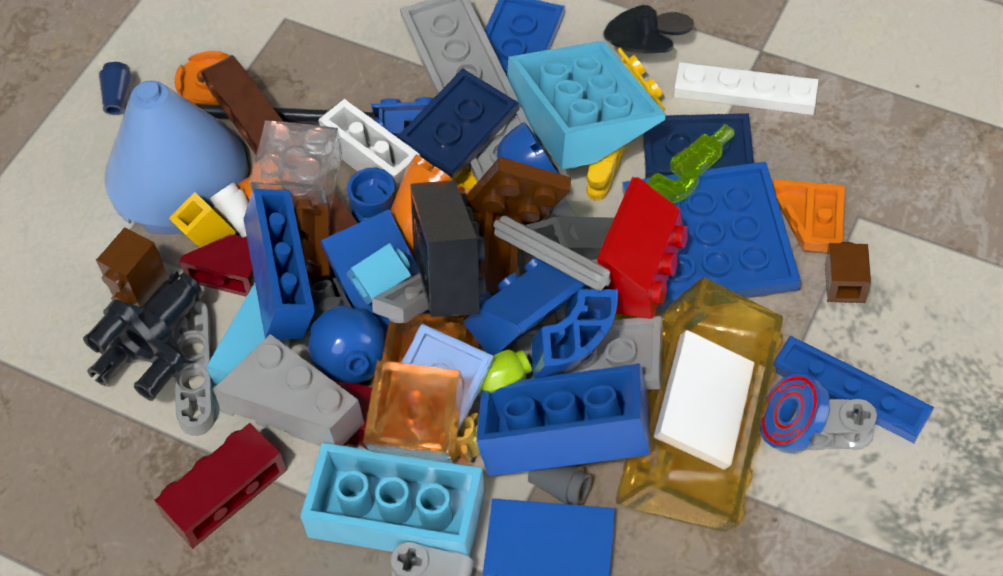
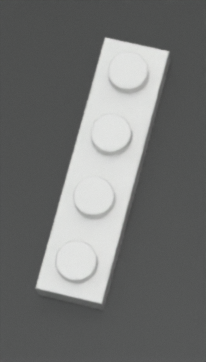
[674,62,819,115]

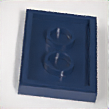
[397,68,519,180]
[643,113,754,178]

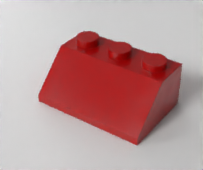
[597,177,688,319]

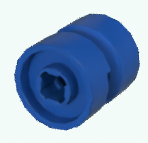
[348,167,397,223]

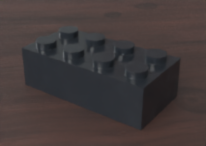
[410,180,486,318]

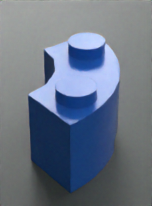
[531,289,618,378]

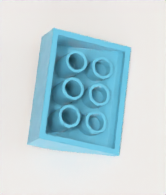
[507,40,666,169]

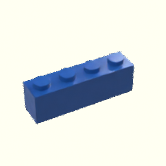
[243,189,315,339]

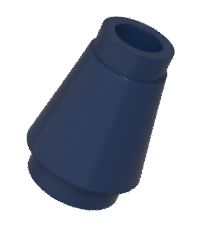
[98,62,133,115]

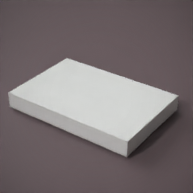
[654,330,755,470]

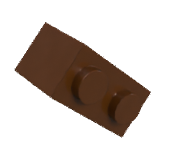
[96,227,169,307]

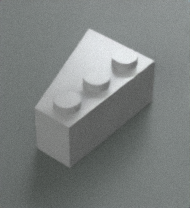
[213,334,364,446]

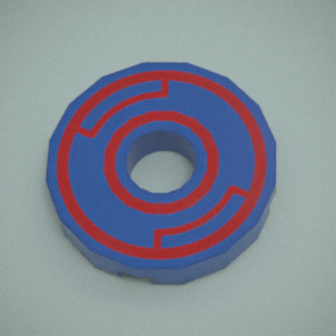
[759,373,829,453]

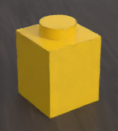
[169,192,236,248]

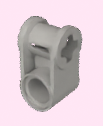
[796,399,877,450]
[391,542,474,576]

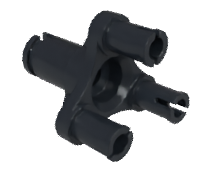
[83,271,203,401]

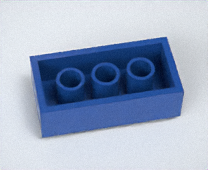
[476,363,650,476]

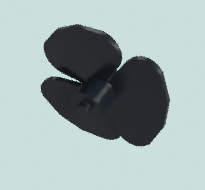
[603,5,694,54]

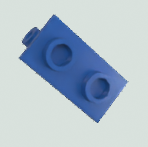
[371,97,433,135]

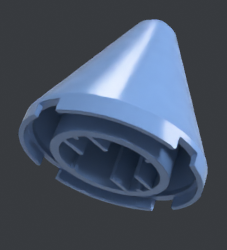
[105,80,249,234]

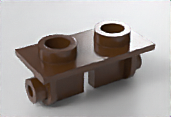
[294,199,331,279]

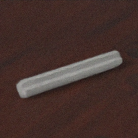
[493,216,611,291]

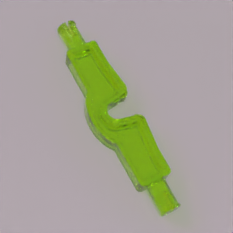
[646,124,734,204]

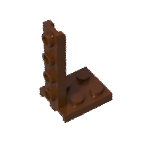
[466,157,571,352]

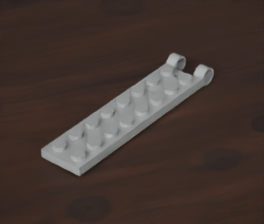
[400,0,575,218]

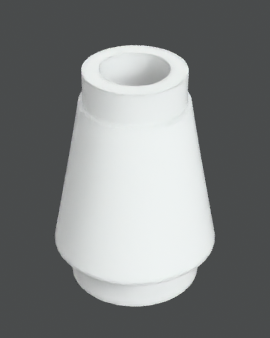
[209,182,249,237]

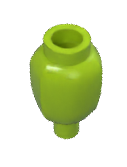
[478,350,533,393]

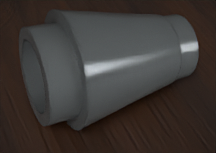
[528,465,592,505]

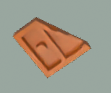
[773,179,845,253]

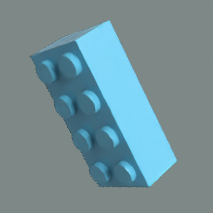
[300,443,485,557]

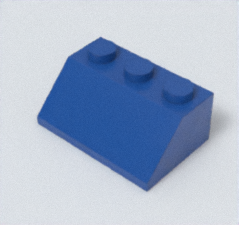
[463,257,587,356]

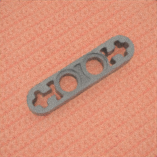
[174,300,215,436]

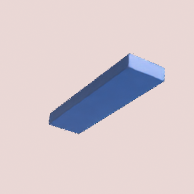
[771,335,934,444]

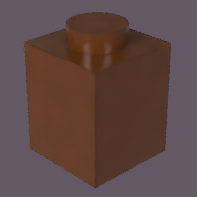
[825,242,871,303]

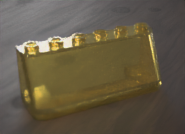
[616,277,784,532]

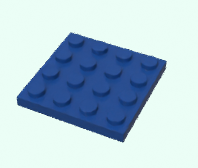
[622,161,801,310]

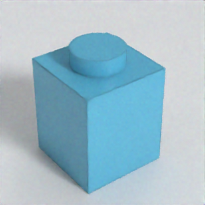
[346,243,411,306]

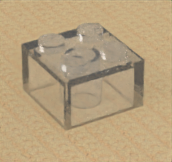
[250,120,343,207]

